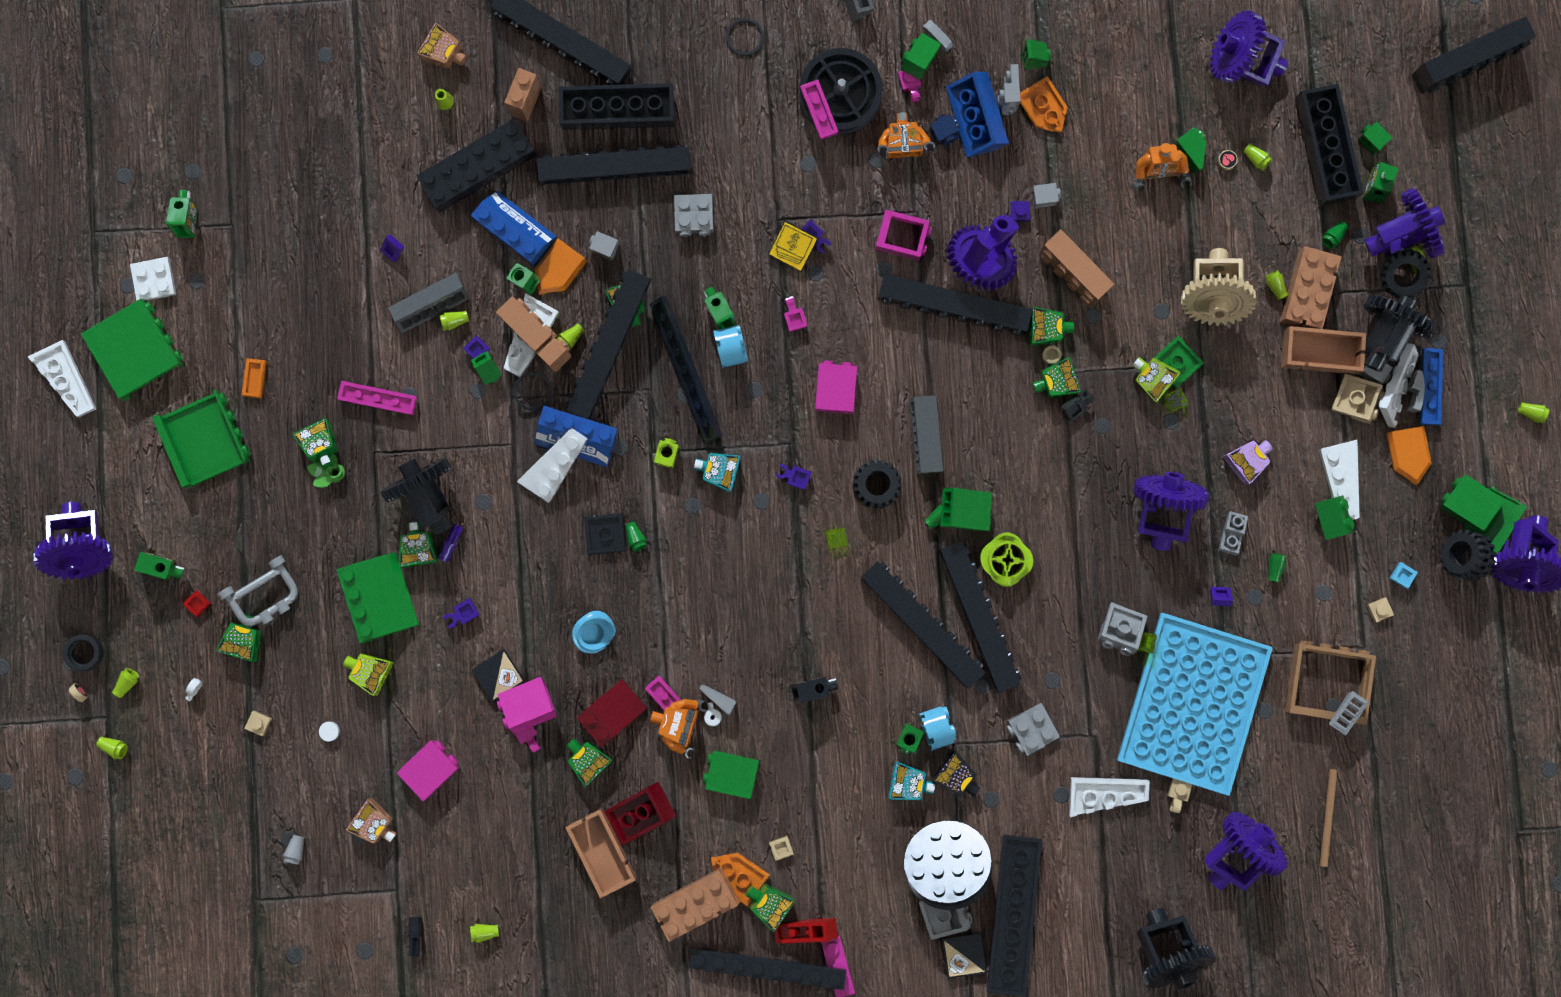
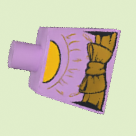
[1223,441,1273,485]

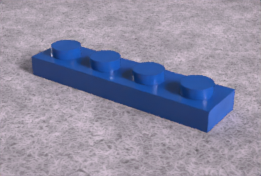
[1420,348,1443,425]

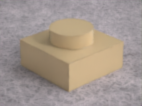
[1367,597,1394,623]
[244,710,272,736]

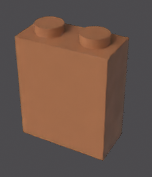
[504,68,542,122]

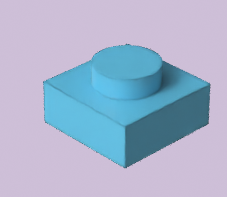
[1389,562,1418,589]

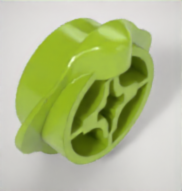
[980,532,1033,587]

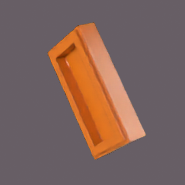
[241,358,267,399]

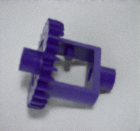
[1209,10,1288,86]
[1364,188,1446,258]
[946,214,1019,291]
[1134,472,1209,551]
[34,502,113,580]
[1492,515,1561,594]
[1205,812,1288,891]

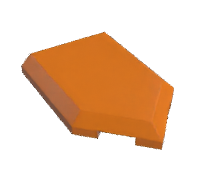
[1020,76,1068,133]
[535,239,588,295]
[1386,426,1432,486]
[711,852,770,907]

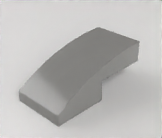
[1407,370,1425,413]

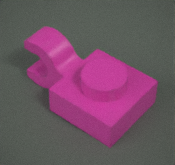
[898,71,921,103]
[784,297,808,332]
[515,726,541,753]

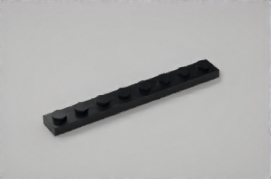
[650,296,723,444]
[689,947,847,990]

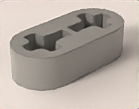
[922,20,953,53]

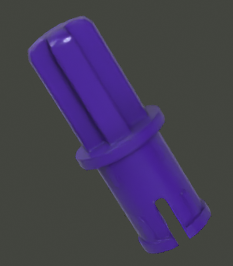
[437,524,463,562]

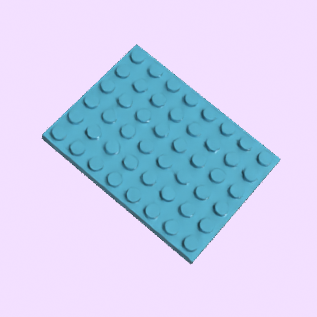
[1117,613,1273,796]

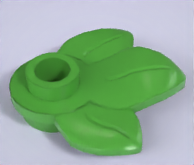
[307,454,345,488]

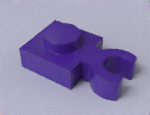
[802,219,831,253]
[776,464,812,490]
[443,598,480,628]

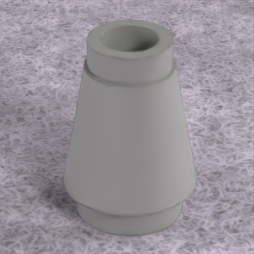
[283,835,304,865]

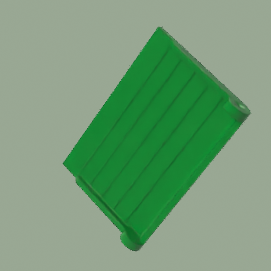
[1464,487,1527,554]

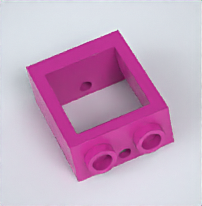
[875,210,932,261]

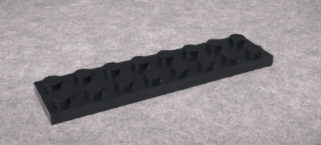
[986,834,1042,997]

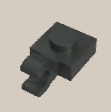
[1061,389,1095,423]

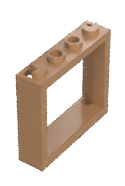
[1285,640,1376,725]

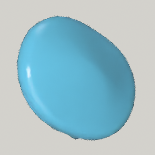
[572,611,616,654]

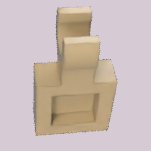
[1167,778,1192,813]

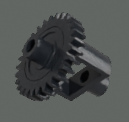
[1363,294,1437,372]
[380,457,452,535]
[1137,908,1217,990]

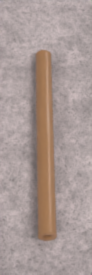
[1320,769,1338,867]

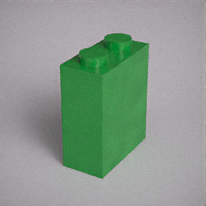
[1440,474,1505,534]
[940,488,992,531]
[702,750,759,799]

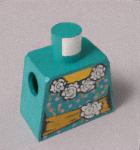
[694,453,741,493]
[888,761,935,800]

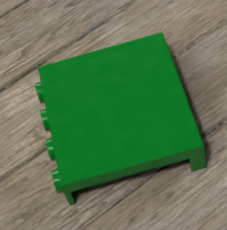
[81,298,184,401]
[152,389,251,489]

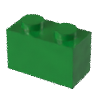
[901,33,941,80]
[1315,495,1355,540]

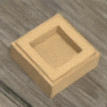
[769,836,794,861]

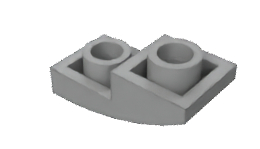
[1218,511,1248,556]

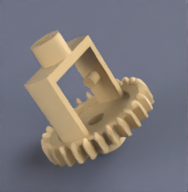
[1181,248,1256,326]

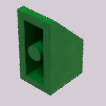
[1021,39,1051,70]
[1174,127,1206,174]

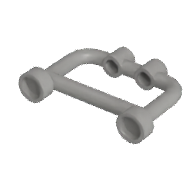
[217,555,298,626]

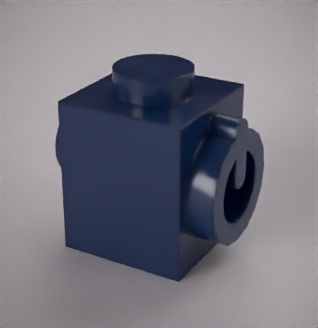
[929,114,960,146]

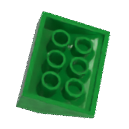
[336,552,420,643]

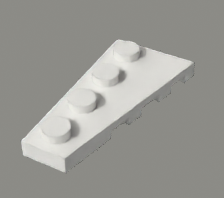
[504,293,559,377]
[28,340,96,417]
[1379,343,1419,428]
[517,429,588,503]
[1319,440,1359,520]
[1069,777,1150,817]

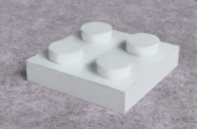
[130,257,176,301]

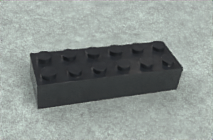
[1412,16,1536,94]
[559,83,675,130]
[1295,84,1363,206]
[416,118,537,213]

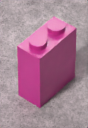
[815,361,857,414]
[497,677,557,734]
[397,740,460,801]

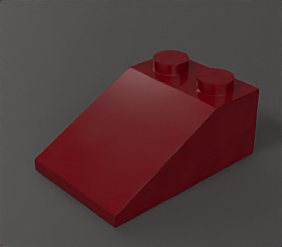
[577,679,647,747]
[604,781,677,846]

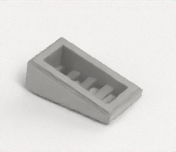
[699,684,736,716]
[1328,691,1369,736]

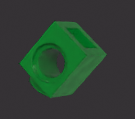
[1358,122,1392,155]
[506,263,541,295]
[471,351,502,385]
[896,723,924,754]

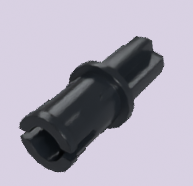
[407,917,423,957]

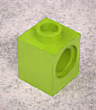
[654,438,679,469]

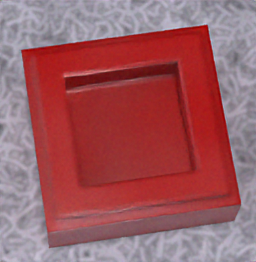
[183,590,212,617]

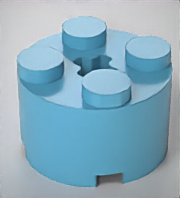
[713,325,748,368]
[919,706,957,751]

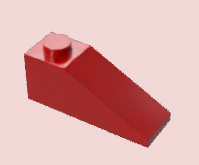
[774,918,838,944]

